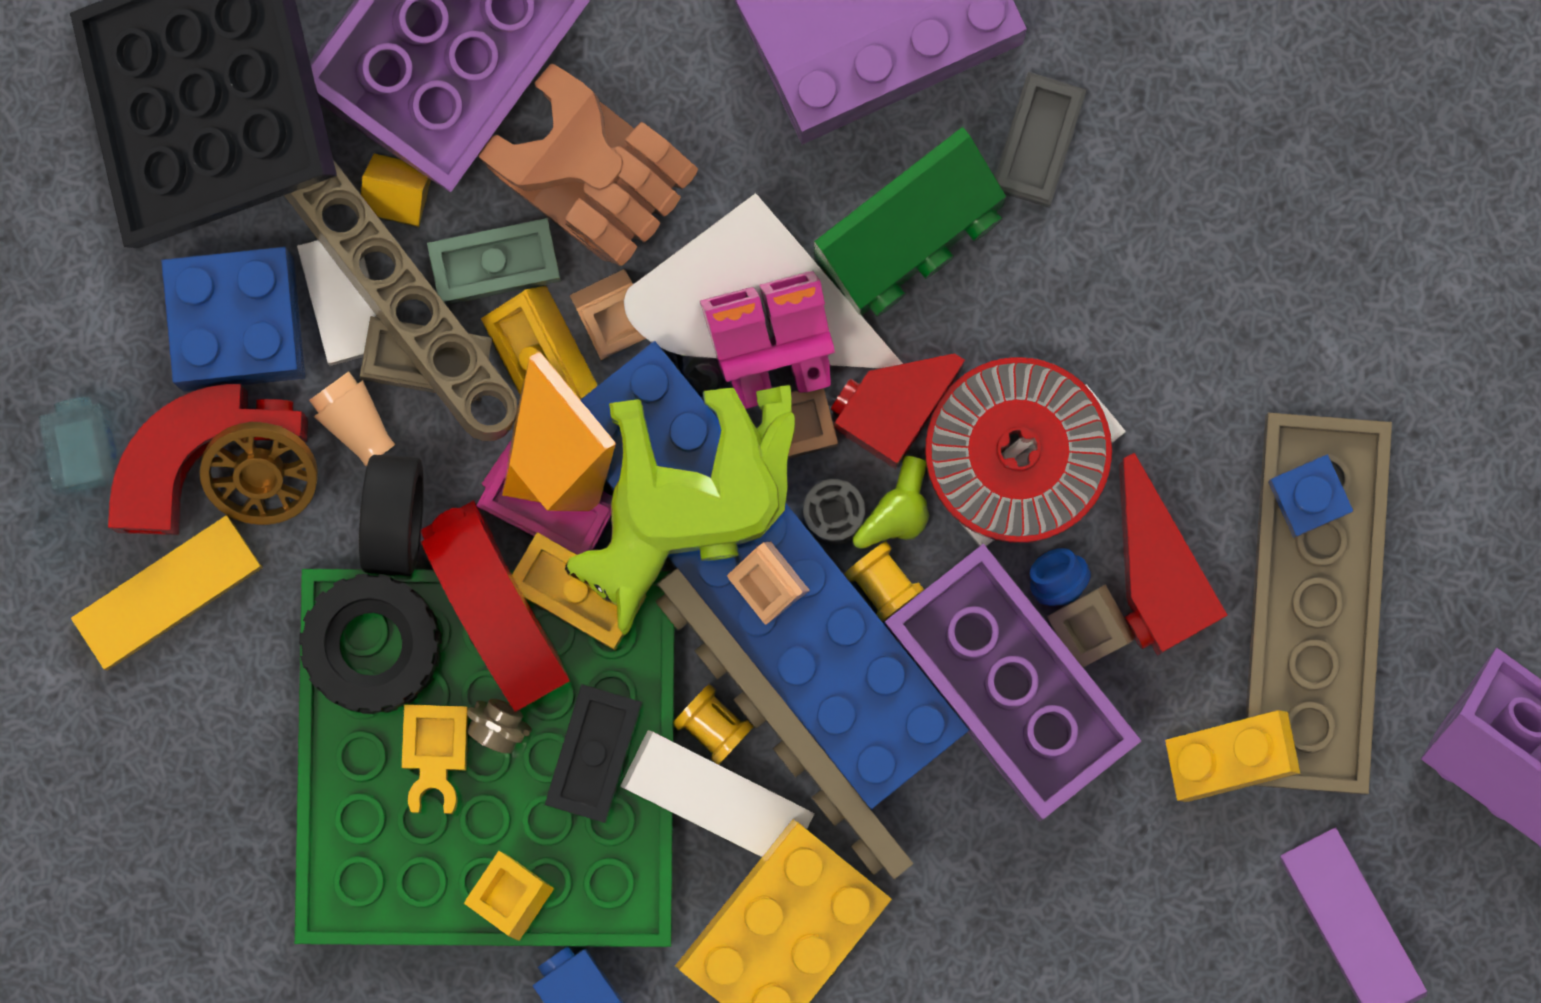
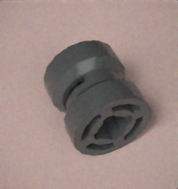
[803,479,865,546]

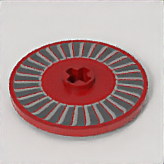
[925,357,1112,543]

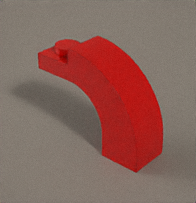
[108,384,308,536]
[420,500,570,712]

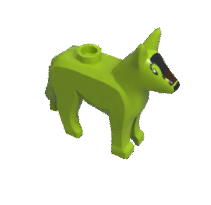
[565,385,795,635]

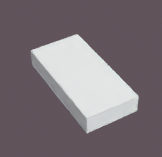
[297,240,377,366]

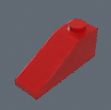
[1119,453,1228,656]

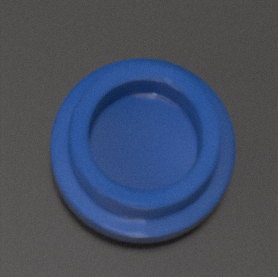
[1030,548,1091,606]

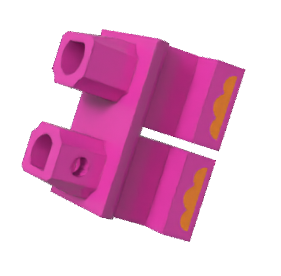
[700,271,835,409]

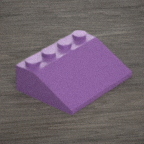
[310,0,590,192]
[734,0,1027,145]

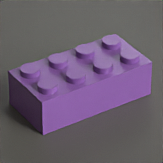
[884,544,1141,822]

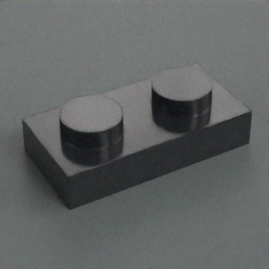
[544,684,643,823]

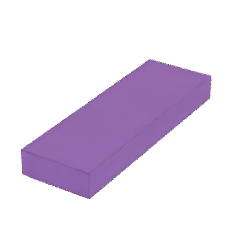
[1280,827,1427,1003]

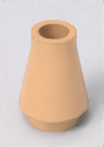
[309,371,395,466]

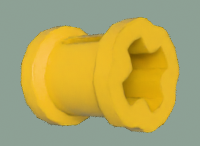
[844,541,924,623]
[673,683,754,765]

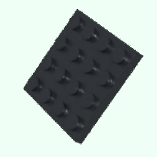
[70,0,337,248]

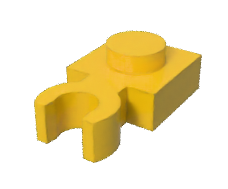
[402,705,469,814]

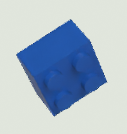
[161,247,305,392]

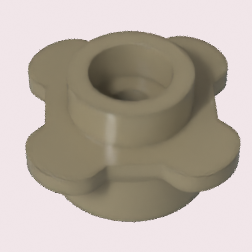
[466,698,532,753]

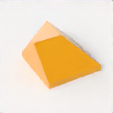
[502,351,616,511]

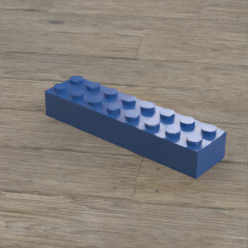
[581,341,969,810]

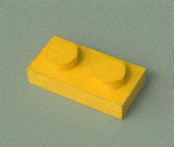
[512,532,646,650]
[1165,710,1300,802]

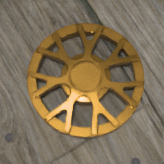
[200,422,318,525]

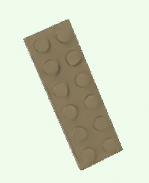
[1245,413,1392,795]

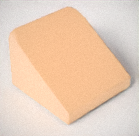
[570,269,646,360]

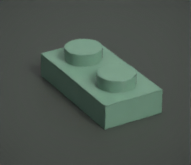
[427,218,561,305]

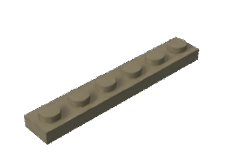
[655,568,914,879]

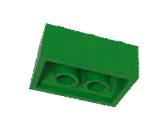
[814,127,1006,317]

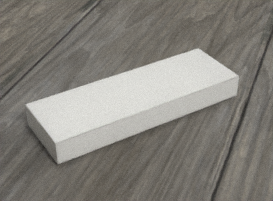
[620,730,815,857]

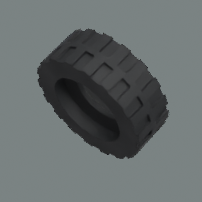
[299,574,442,714]

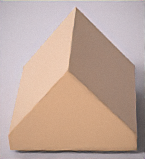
[727,541,810,625]

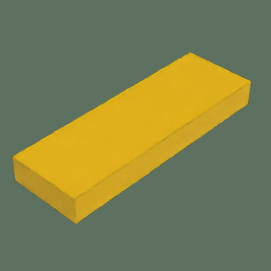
[71,515,263,671]

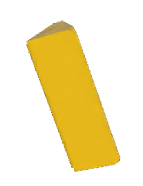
[481,286,598,400]

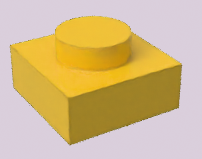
[464,851,554,941]

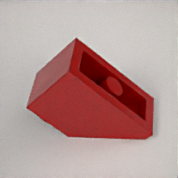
[831,353,965,470]

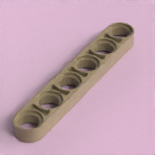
[284,160,517,441]

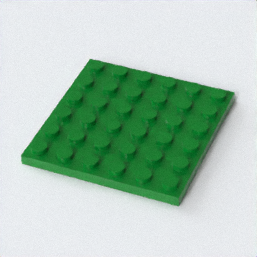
[294,569,675,947]

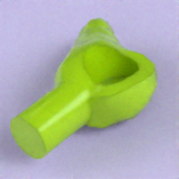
[853,456,930,549]

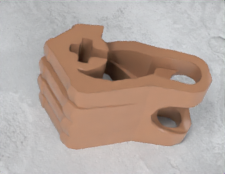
[478,64,698,266]

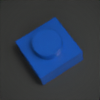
[1268,454,1353,538]

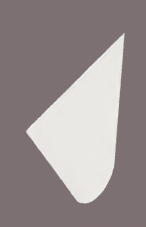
[624,193,903,368]

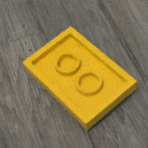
[675,819,892,1003]

